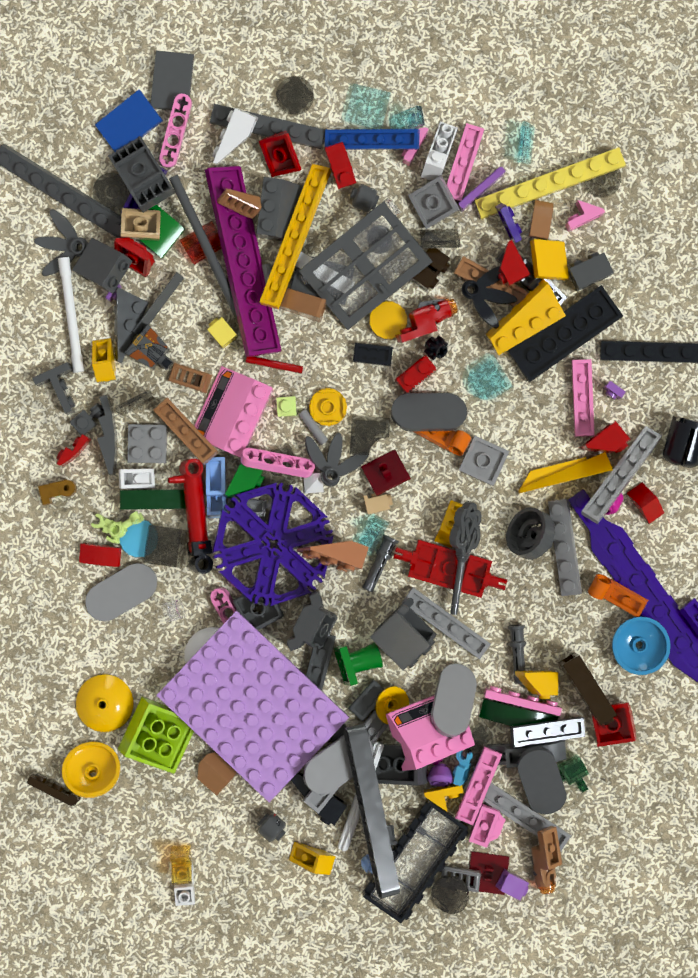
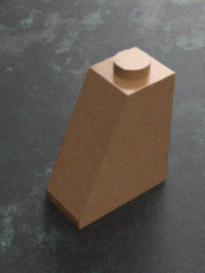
[279,288,327,323]

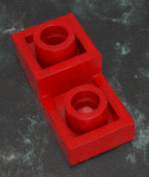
[56,434,91,466]
[79,543,121,567]

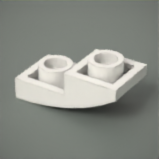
[173,862,195,906]

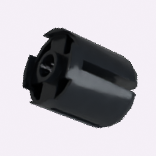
[663,416,698,468]

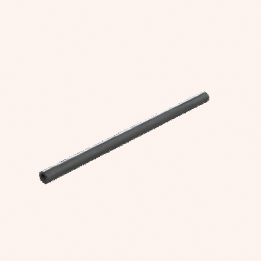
[169,175,239,326]

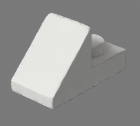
[119,469,155,489]

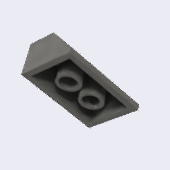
[256,177,303,241]

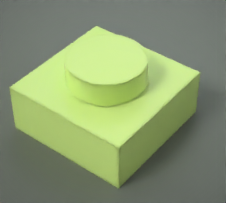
[276,396,297,417]

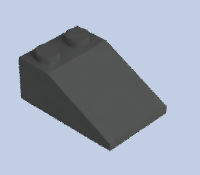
[376,744,427,786]

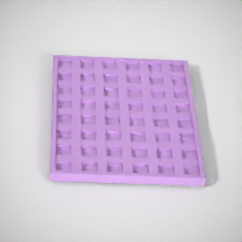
[156,610,349,802]

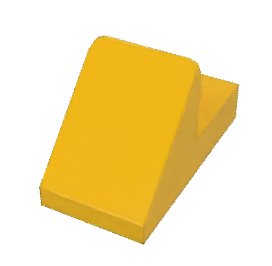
[423,784,464,812]

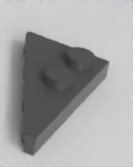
[114,287,149,363]

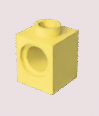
[207,317,238,349]

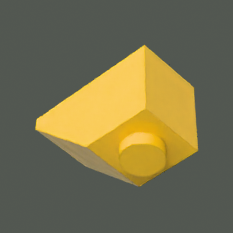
[92,338,116,382]
[515,670,558,699]
[289,842,336,875]

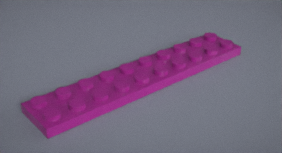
[205,166,281,357]

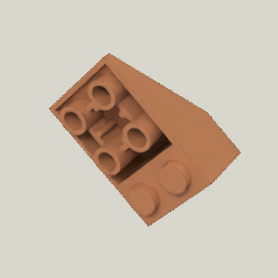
[297,541,369,573]

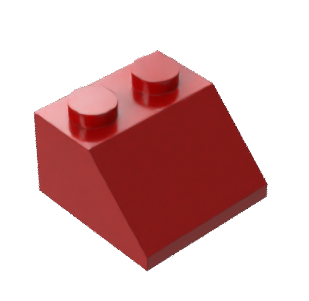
[580,421,630,453]

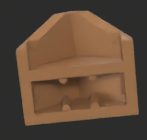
[197,752,237,796]

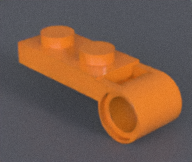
[412,430,472,456]
[588,574,649,617]

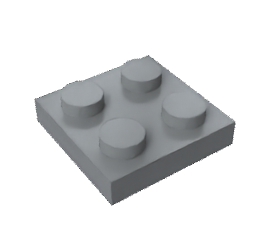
[408,176,460,229]
[127,424,167,463]
[458,435,509,486]

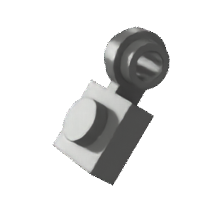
[70,403,105,435]

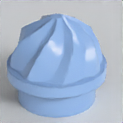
[361,854,373,874]

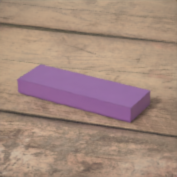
[458,166,506,212]

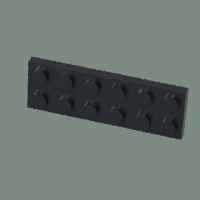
[507,285,623,383]

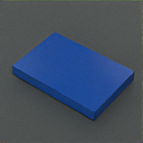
[95,89,163,152]

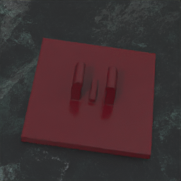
[361,449,411,496]
[469,851,510,895]

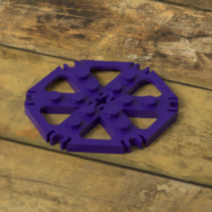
[212,482,334,606]

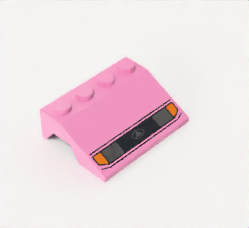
[195,366,274,458]
[386,695,475,771]

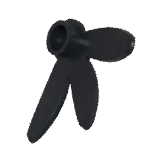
[461,266,517,328]

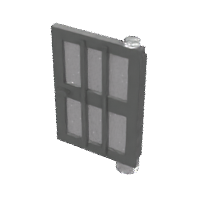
[299,197,433,330]

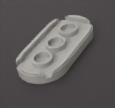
[85,563,157,621]
[431,664,477,737]
[303,735,374,795]

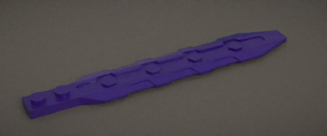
[569,489,698,682]

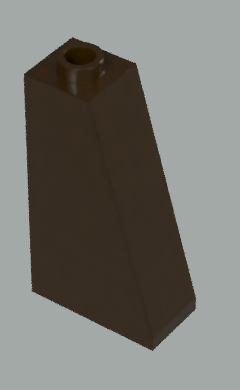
[558,652,617,725]

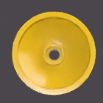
[76,674,134,732]
[62,742,121,798]

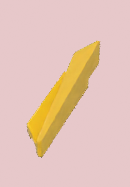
[518,452,613,493]

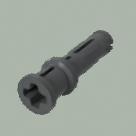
[362,534,399,592]
[508,624,526,684]

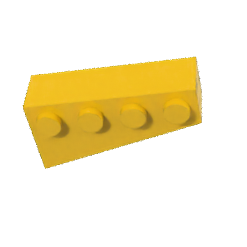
[486,279,566,355]

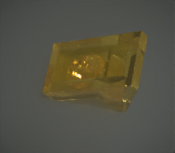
[170,845,192,885]

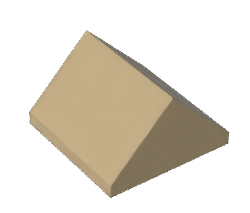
[121,208,161,241]

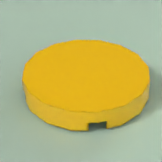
[370,301,407,340]
[309,388,347,426]

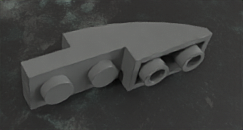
[487,740,567,768]

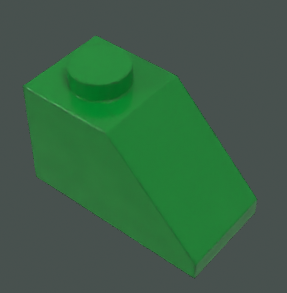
[225,463,265,499]

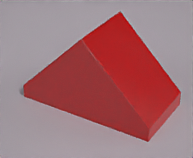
[627,482,664,524]

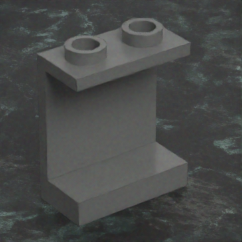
[73,238,133,294]

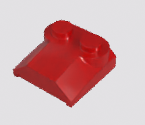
[114,237,155,277]
[592,702,636,747]

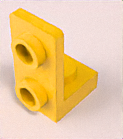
[434,500,463,548]

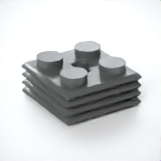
[233,595,284,630]

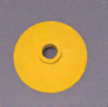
[375,686,409,725]

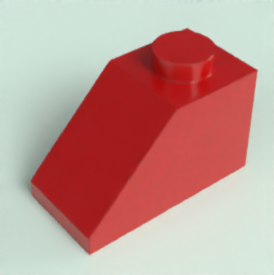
[324,141,356,189]
[498,240,530,287]

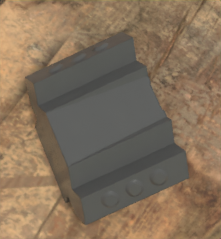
[287,591,338,651]

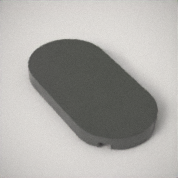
[391,393,467,431]
[517,746,567,814]

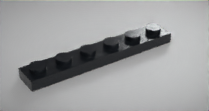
[600,341,698,363]

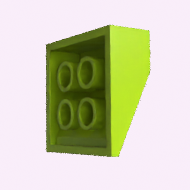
[118,697,194,774]

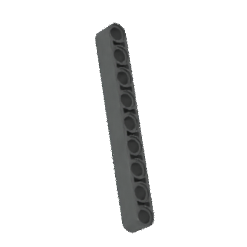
[344,724,400,899]

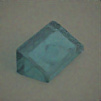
[516,121,535,164]

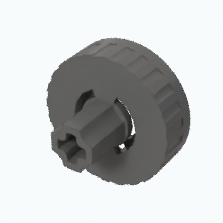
[506,507,555,560]

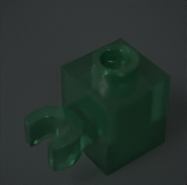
[558,755,589,793]

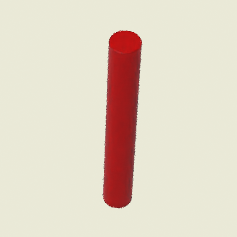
[246,356,303,374]

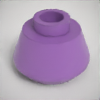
[427,763,454,787]

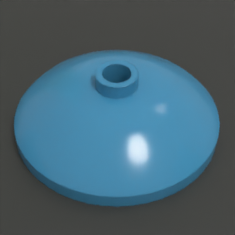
[612,617,670,675]

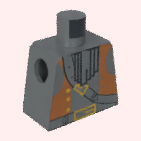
[125,324,173,370]

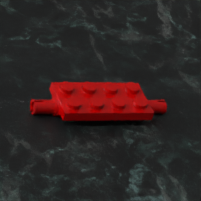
[393,540,508,598]

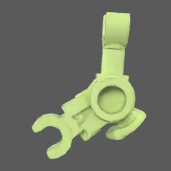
[91,511,145,544]

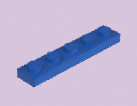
[325,129,420,150]

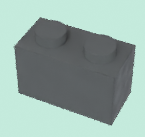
[568,252,614,291]

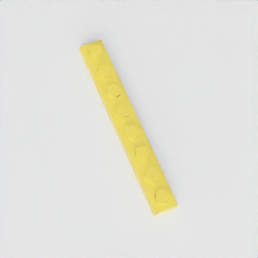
[475,147,626,219]

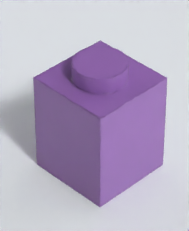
[496,869,529,900]

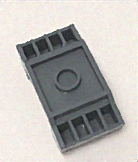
[108,136,175,213]

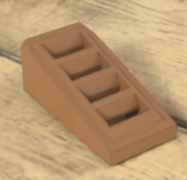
[217,188,262,219]
[168,363,212,393]

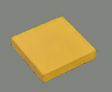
[530,239,569,280]

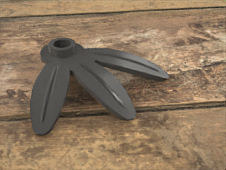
[34,209,88,276]
[305,433,368,487]

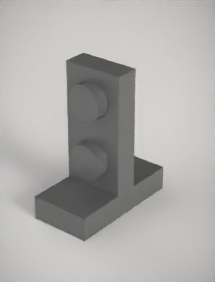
[32,362,76,415]

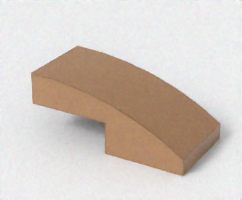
[529,200,554,240]

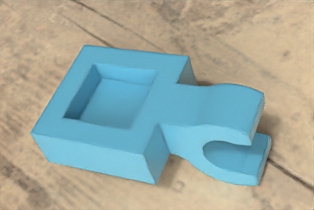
[453,750,473,786]

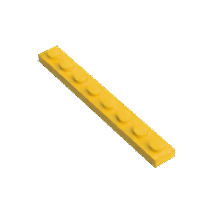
[259,164,331,309]

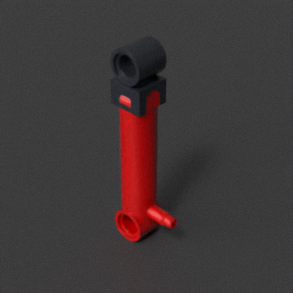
[168,459,213,574]

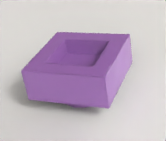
[603,381,626,400]

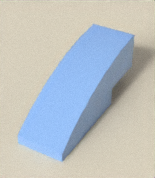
[206,457,227,518]

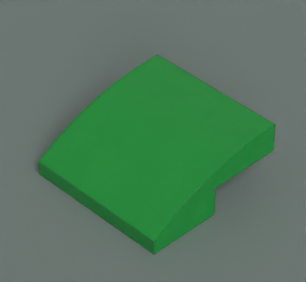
[139,205,185,258]

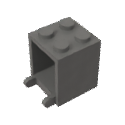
[370,598,437,670]

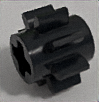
[424,335,448,360]

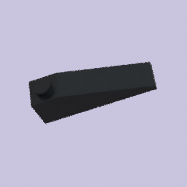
[291,772,347,826]

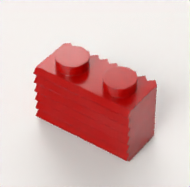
[395,355,436,394]

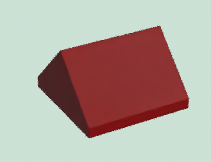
[259,130,302,177]

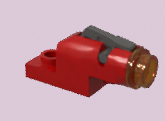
[395,298,458,343]

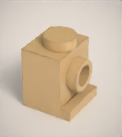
[363,493,393,515]

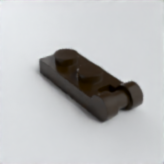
[27,773,81,806]

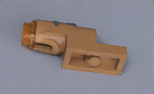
[531,826,562,894]

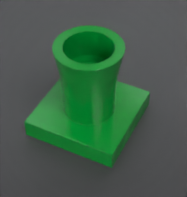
[333,642,383,686]

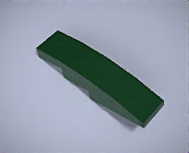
[120,490,186,510]

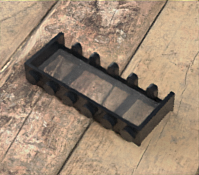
[362,799,468,923]

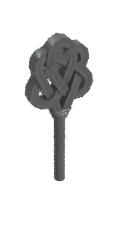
[449,501,482,615]

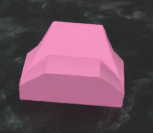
[469,804,506,848]

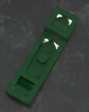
[479,698,558,726]

